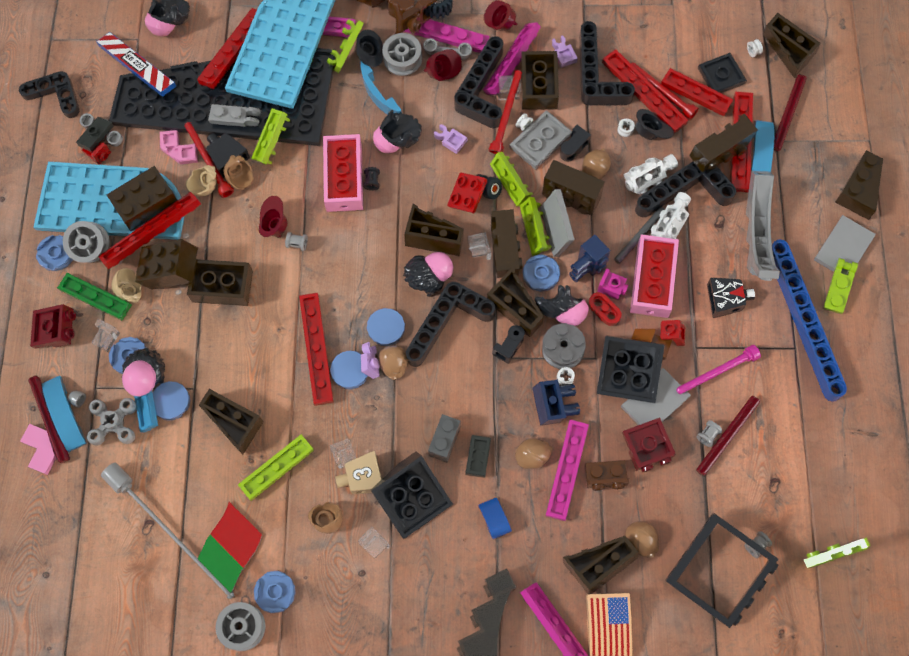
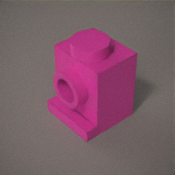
[597,269,629,300]

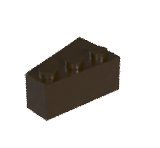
[764,13,821,78]
[689,114,758,172]
[835,150,883,220]
[404,204,464,256]
[491,209,523,278]
[487,267,544,337]
[199,388,264,455]
[563,536,638,595]

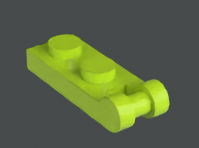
[823,258,858,314]

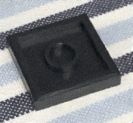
[698,53,747,93]

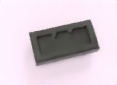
[76,117,114,152]
[465,435,491,478]

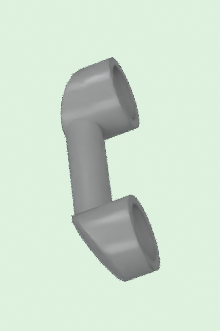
[423,38,472,59]
[80,113,123,147]

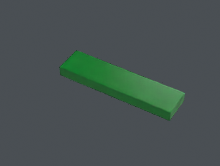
[57,273,132,321]

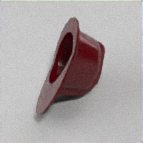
[484,0,517,31]
[424,49,462,81]
[259,196,288,238]

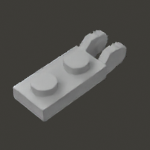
[208,104,261,127]

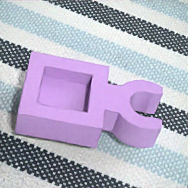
[552,36,577,68]
[434,124,467,154]
[361,342,380,379]

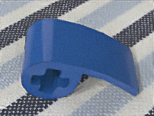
[478,498,512,539]

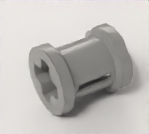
[285,232,308,251]
[696,420,723,447]
[744,531,773,559]

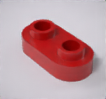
[588,292,622,326]

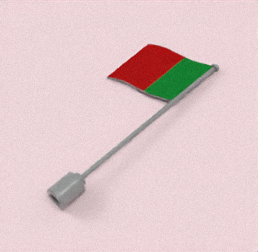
[101,462,262,599]

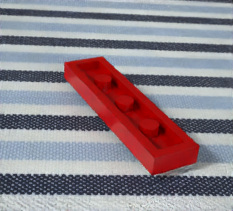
[661,68,734,117]

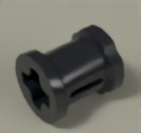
[363,167,380,191]

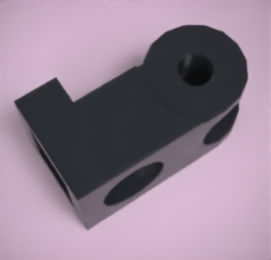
[560,124,591,162]
[492,325,525,364]

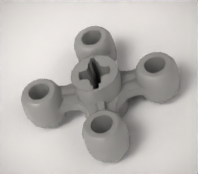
[87,398,137,446]

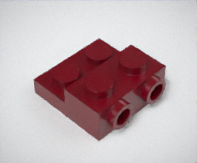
[30,304,76,349]
[622,417,676,473]

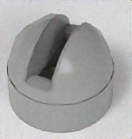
[68,390,86,408]

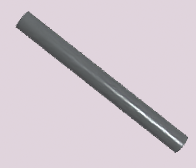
[614,207,665,264]

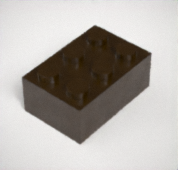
[521,51,559,109]
[542,159,605,216]
[106,166,178,231]
[135,239,198,290]
[187,259,253,306]

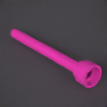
[676,344,761,394]

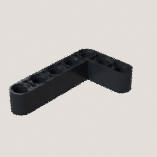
[579,21,635,106]
[454,36,503,128]
[635,161,736,217]
[406,282,495,367]

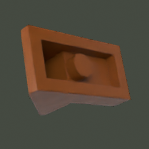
[631,329,672,360]

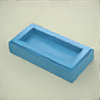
[134,391,158,432]

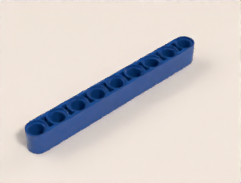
[772,239,847,402]

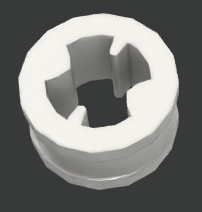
[747,39,763,57]
[516,113,533,131]
[618,118,635,137]
[557,367,575,386]

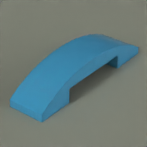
[361,62,402,115]
[750,120,774,178]
[42,376,87,452]

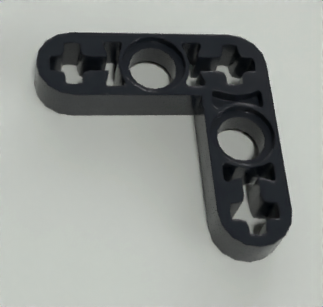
[18,71,80,118]

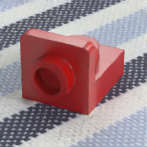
[81,143,111,165]
[660,320,685,346]

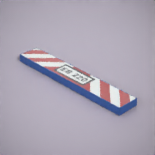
[96,32,176,97]

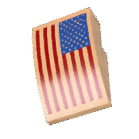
[586,593,632,656]

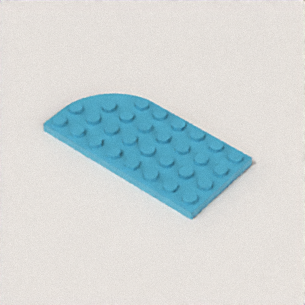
[225,0,335,109]
[33,162,185,240]

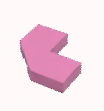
[160,130,198,165]
[20,424,57,475]

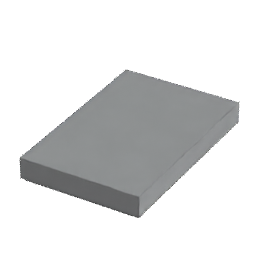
[509,110,572,170]
[540,189,575,257]
[814,215,876,275]
[621,368,691,425]

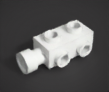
[624,154,678,194]
[651,192,691,239]

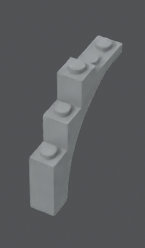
[746,171,780,281]

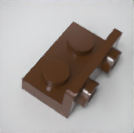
[585,460,629,491]

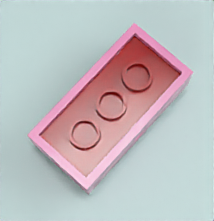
[323,134,363,212]
[630,234,679,318]

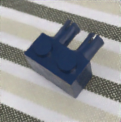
[569,235,611,282]
[532,379,580,426]

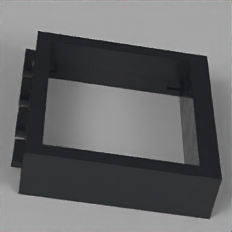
[665,513,779,628]

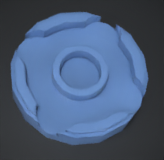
[36,235,73,271]
[523,255,560,292]
[367,308,405,346]
[109,337,146,374]
[330,351,368,389]
[153,381,190,420]
[254,571,296,613]

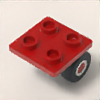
[447,172,502,214]

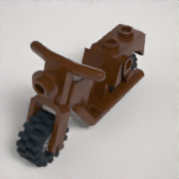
[356,0,453,35]

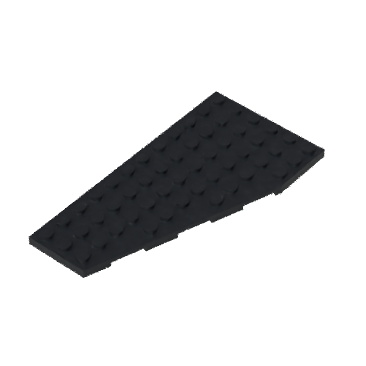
[109,48,336,146]

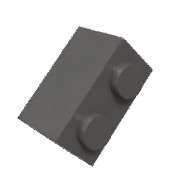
[428,414,461,462]

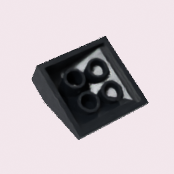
[597,335,665,403]
[371,451,453,539]

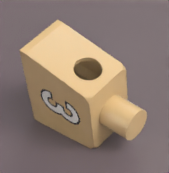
[335,451,382,494]

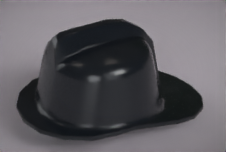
[355,30,383,67]
[635,109,674,140]

